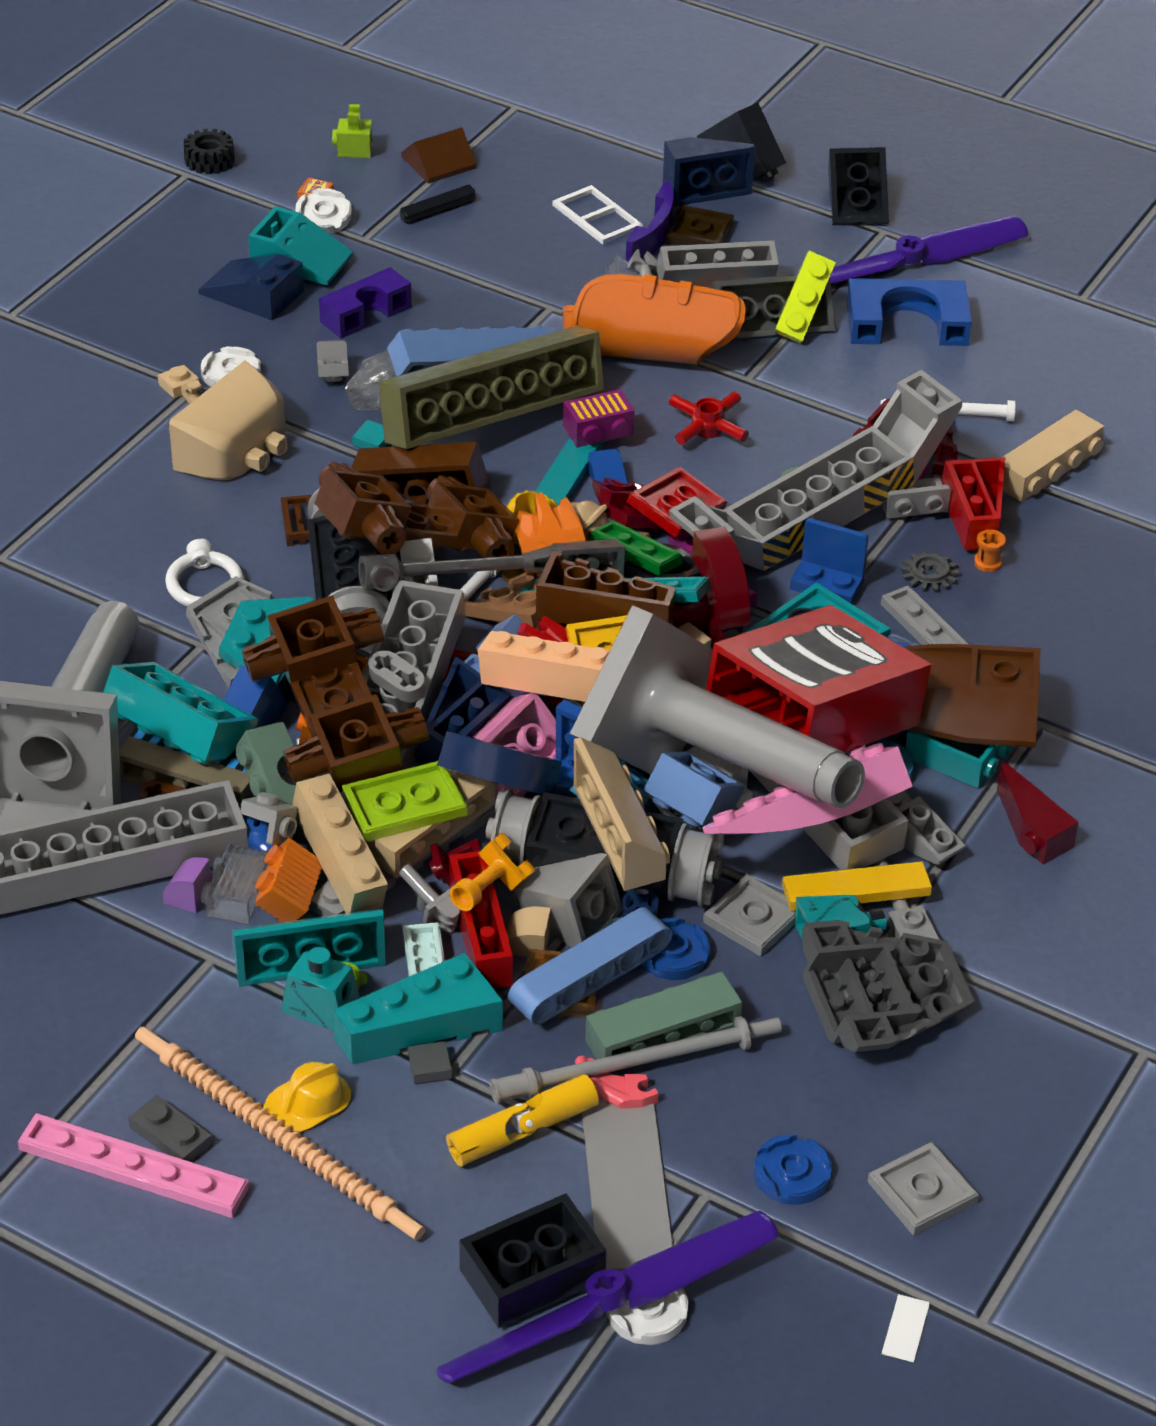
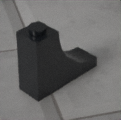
[697,103,786,180]

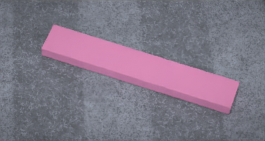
[18,1113,249,1218]

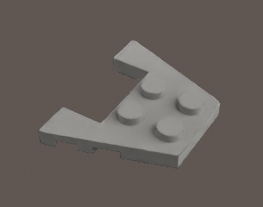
[186,576,276,688]

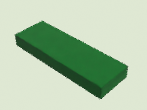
[590,520,682,576]

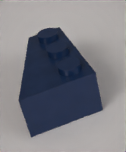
[414,656,510,764]

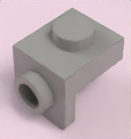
[317,340,349,382]
[240,792,298,845]

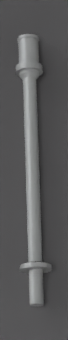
[489,1016,782,1104]

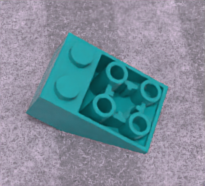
[248,206,353,286]

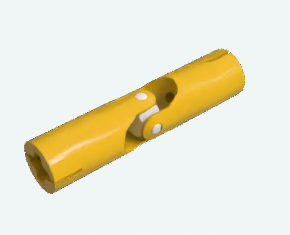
[446,1074,599,1167]

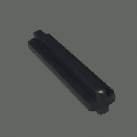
[399,185,475,224]

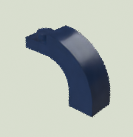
[437,731,562,794]

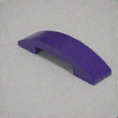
[626,182,673,265]

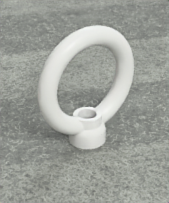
[165,539,244,607]

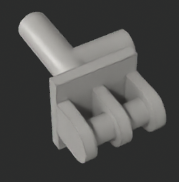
[399,864,460,934]

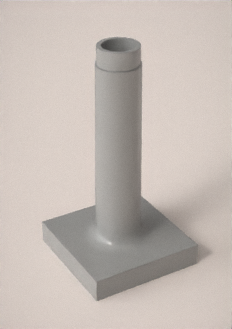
[0,601,139,815]
[570,605,865,808]

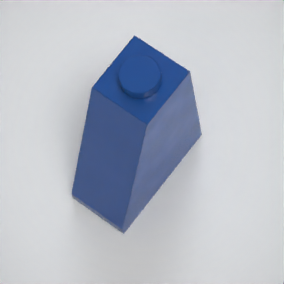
[223,665,288,758]

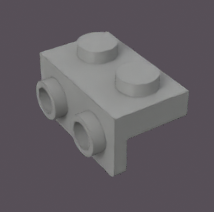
[882,477,951,519]

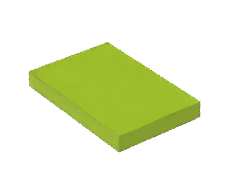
[342,761,467,842]

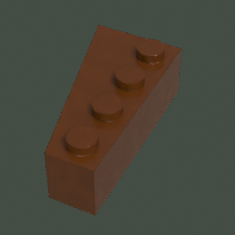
[351,442,492,505]
[535,550,676,625]

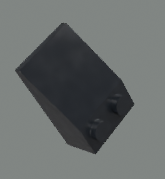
[828,147,889,225]

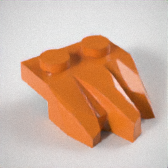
[515,492,586,575]

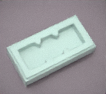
[402,922,445,976]

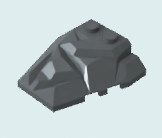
[802,920,975,1052]

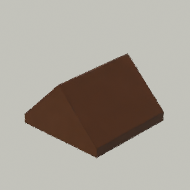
[401,127,476,184]

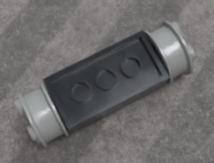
[308,488,390,654]
[485,789,724,908]

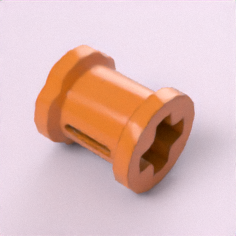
[974,529,1006,572]

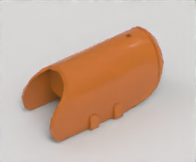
[562,274,746,365]

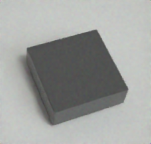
[408,1041,452,1084]

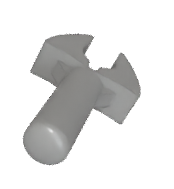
[627,249,657,276]

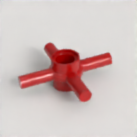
[669,391,749,445]

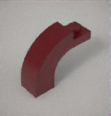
[692,526,750,649]

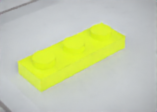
[774,251,836,344]

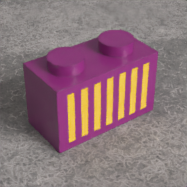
[563,389,635,448]

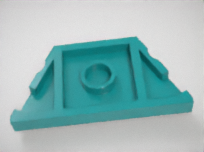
[218,597,314,684]

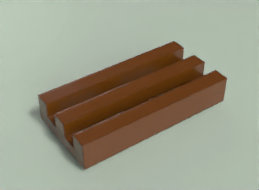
[281,495,312,546]

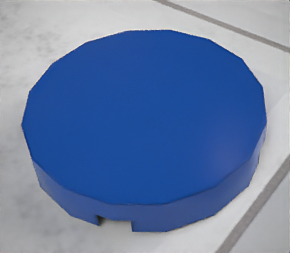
[641,918,710,980]
[753,1134,832,1205]

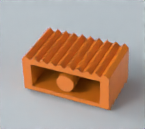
[255,838,322,922]

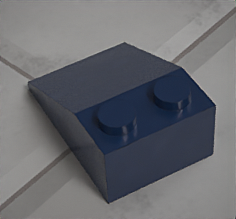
[663,137,755,207]
[198,254,304,320]

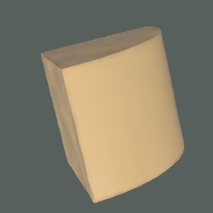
[506,906,551,959]

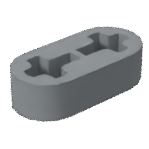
[368,650,426,702]

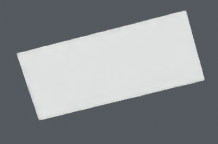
[882,1294,930,1362]

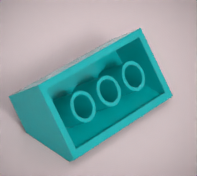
[103,662,259,764]
[231,909,386,987]

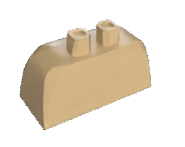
[169,360,288,481]

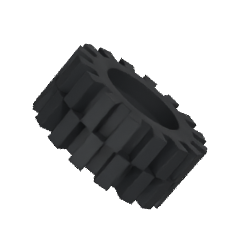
[183,128,235,174]

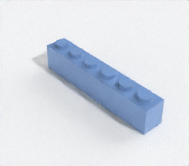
[387,326,557,376]

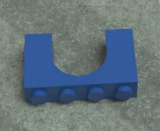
[847,279,972,346]

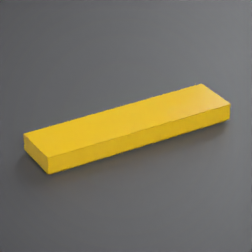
[782,861,932,911]

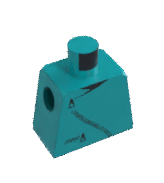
[795,895,886,940]
[282,947,360,1031]

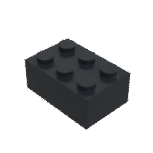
[459,1193,607,1328]

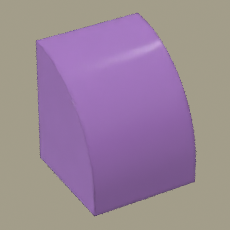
[163,857,212,913]

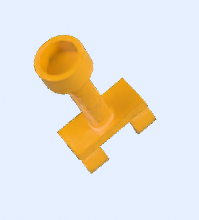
[449,832,536,911]

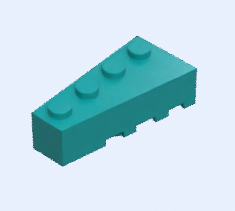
[333,953,503,1065]

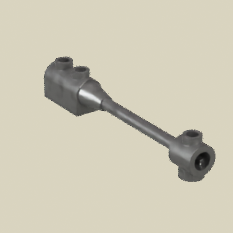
[358,539,625,592]

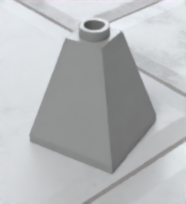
[513,853,623,948]

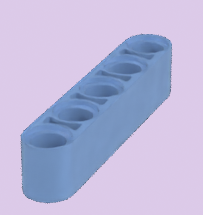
[508,907,673,1025]

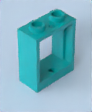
[905,731,1013,788]

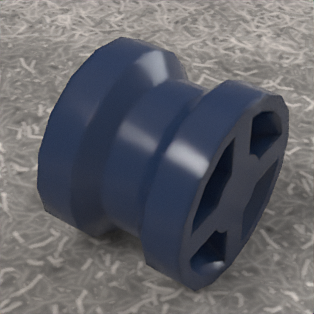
[622,887,659,919]

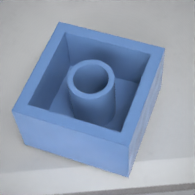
[644,751,746,827]

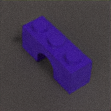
[319,267,412,339]

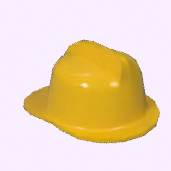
[263,1062,351,1133]

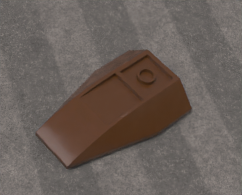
[903,644,1041,747]

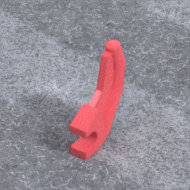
[575,1055,659,1109]

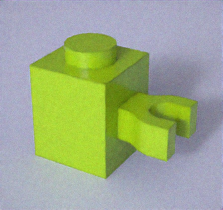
[332,104,373,158]

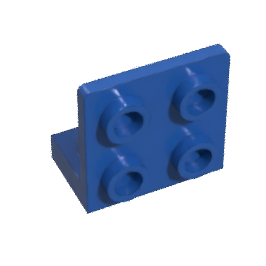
[790,518,869,604]

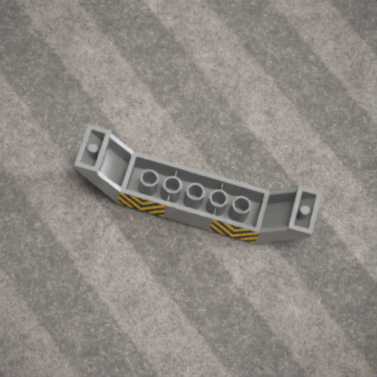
[669,369,962,571]

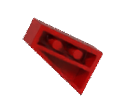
[941,457,1006,550]

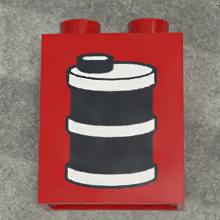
[706,605,932,753]

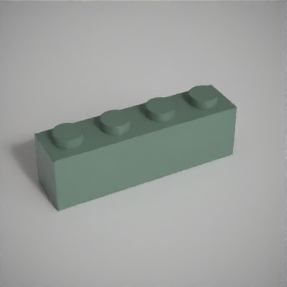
[585,971,742,1059]

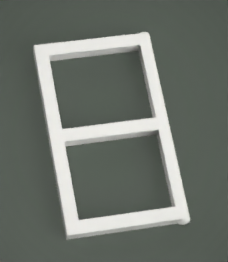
[552,185,644,244]

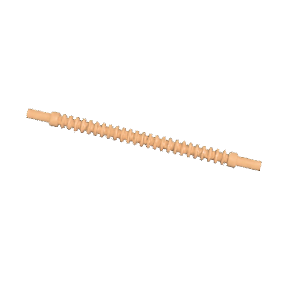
[135,1026,425,1241]

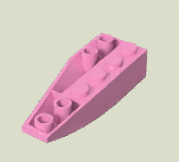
[702,743,913,834]

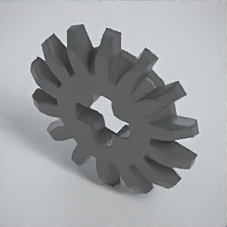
[901,551,959,591]

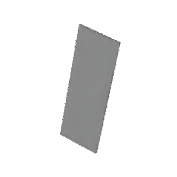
[582,1098,674,1271]

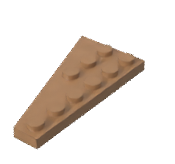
[464,531,650,628]

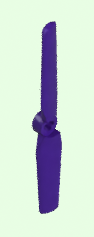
[830,216,1028,284]
[436,1211,778,1383]

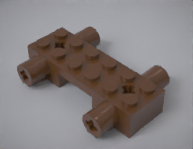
[315,461,519,558]
[242,595,429,792]

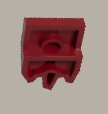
[592,477,661,532]

